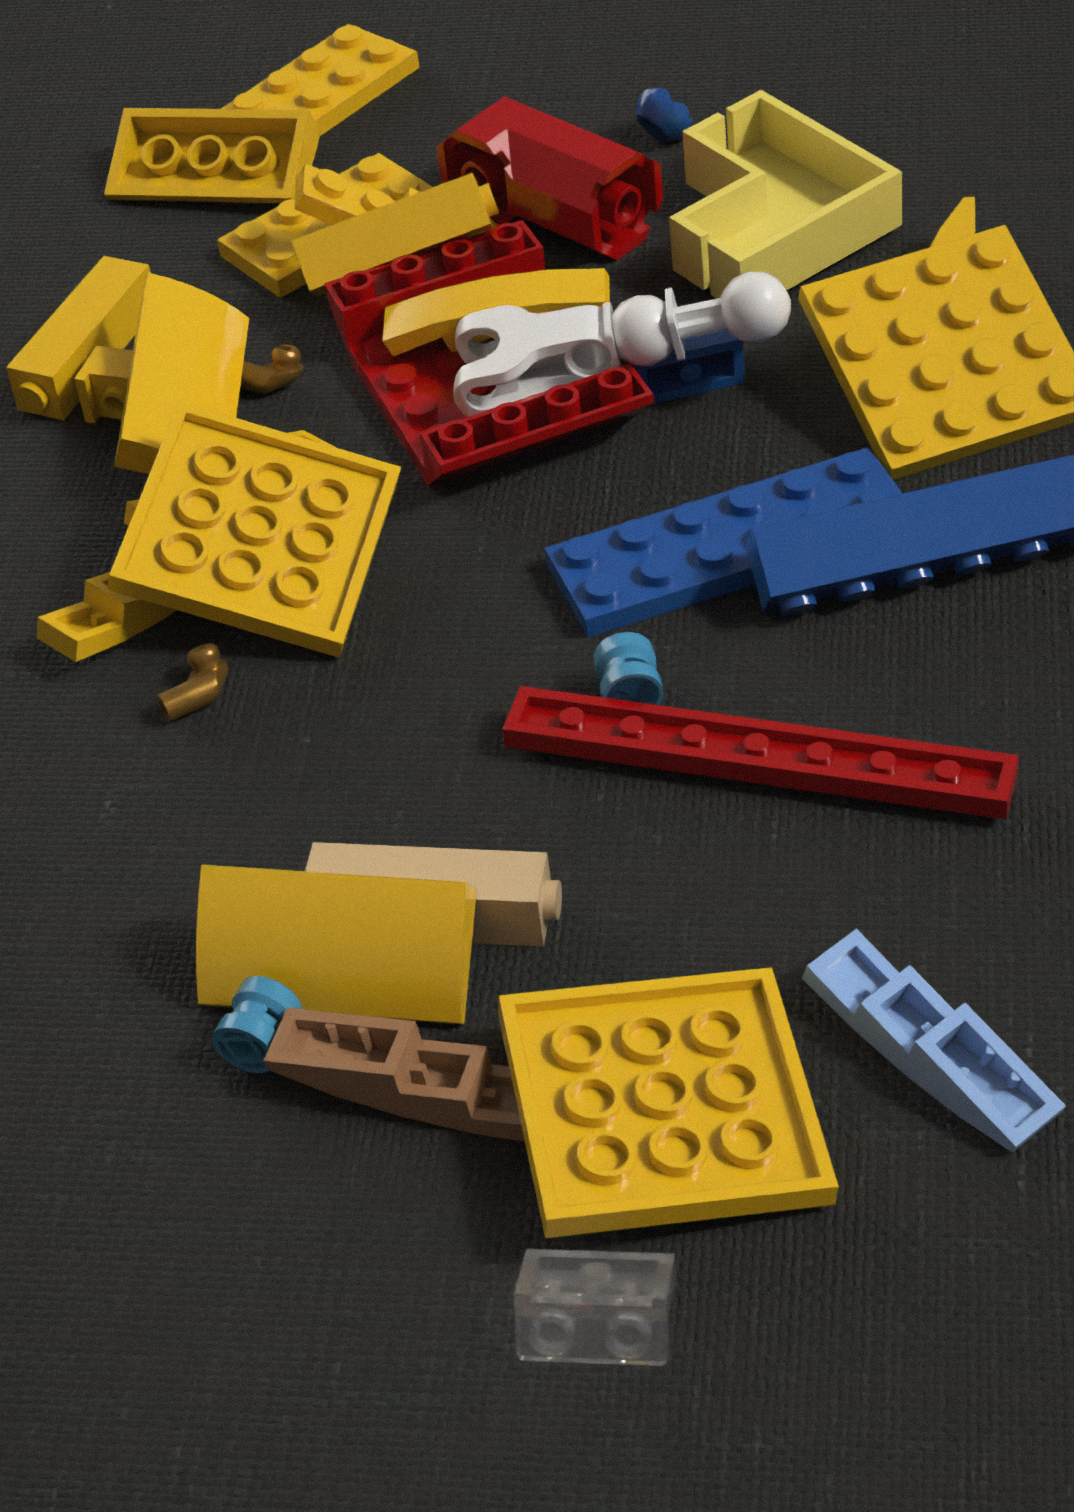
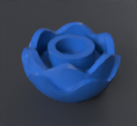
[636,87,694,143]

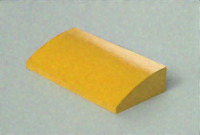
[104,108,321,203]
[114,273,249,474]
[196,865,477,1025]

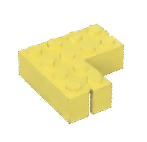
[669,90,902,299]

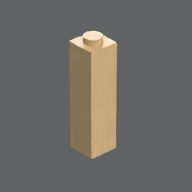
[305,842,562,947]

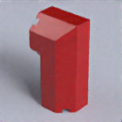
[436,96,663,260]

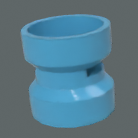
[593,632,664,705]
[212,976,302,1073]

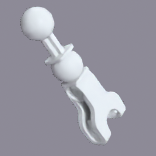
[453,272,791,417]

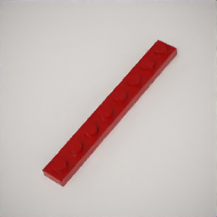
[502,686,1019,820]

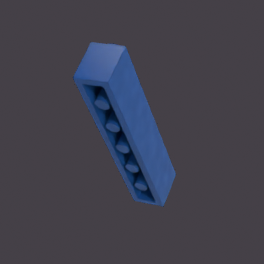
[745,455,1074,616]

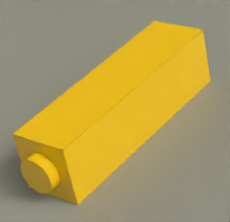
[291,173,499,297]
[6,256,151,420]

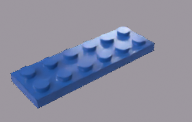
[544,447,903,638]

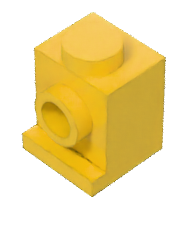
[74,346,133,423]

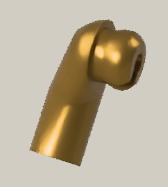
[240,345,303,394]
[156,643,228,722]

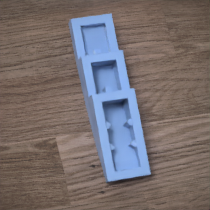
[802,928,1066,1153]

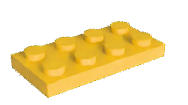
[221,24,419,136]
[217,153,432,298]

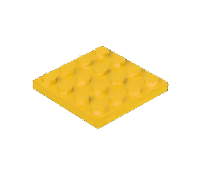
[798,225,1074,480]
[108,401,401,658]
[498,967,839,1238]

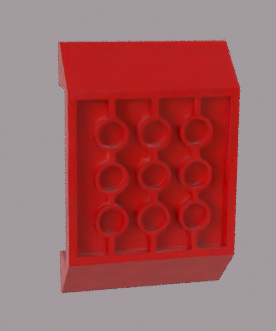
[324,220,654,486]

